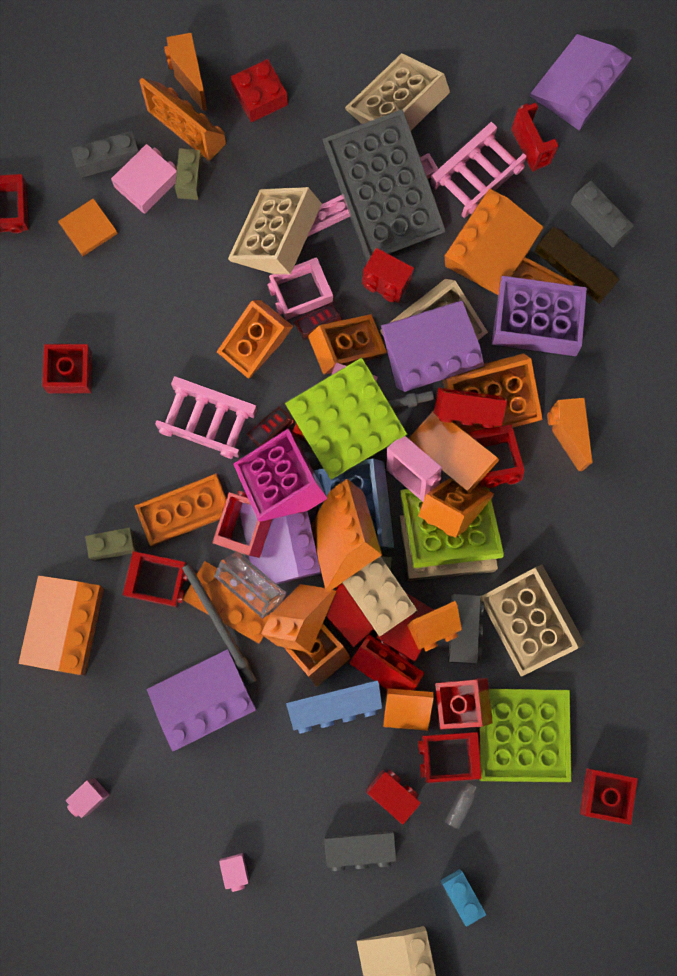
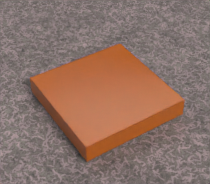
[58,199,118,257]
[383,688,433,731]

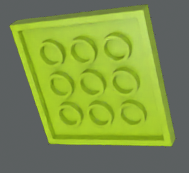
[285,358,407,480]
[400,484,504,568]
[479,689,571,782]

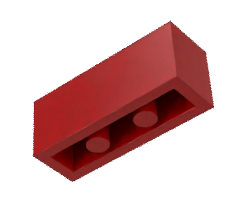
[434,387,507,428]
[349,635,424,691]

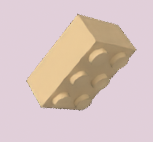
[342,556,417,636]

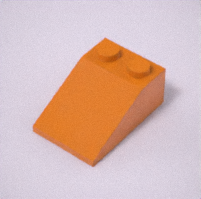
[164,33,207,111]
[217,300,293,379]
[308,314,387,375]
[547,398,593,471]
[418,478,494,538]
[262,584,336,653]
[407,601,462,651]
[284,624,351,687]

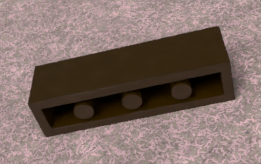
[534,226,620,304]

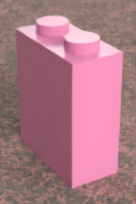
[111,144,177,214]

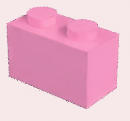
[66,778,110,818]

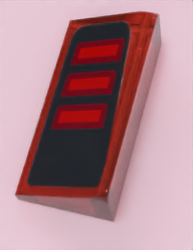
[294,303,342,341]
[246,407,293,448]

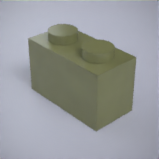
[175,148,202,200]
[85,527,137,561]

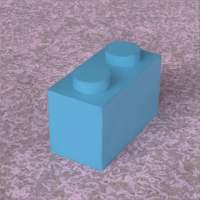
[440,869,486,927]

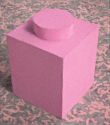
[219,853,249,892]

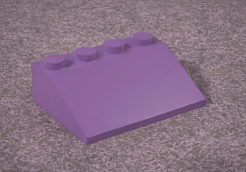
[530,34,632,131]
[492,276,587,356]
[381,301,484,392]
[240,503,321,589]
[147,649,257,752]

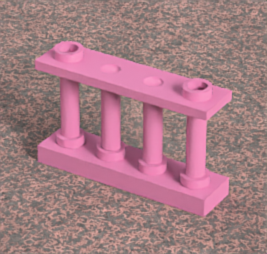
[430,122,527,218]
[155,376,257,459]

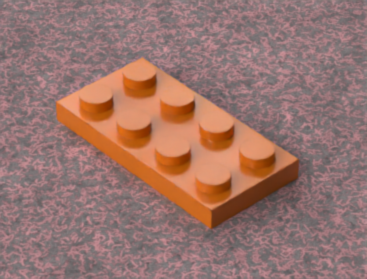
[182,561,280,644]

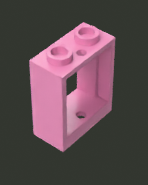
[267,257,333,320]
[386,436,442,502]

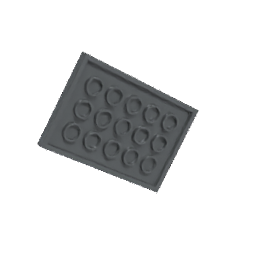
[322,109,446,262]

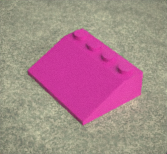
[233,429,328,522]

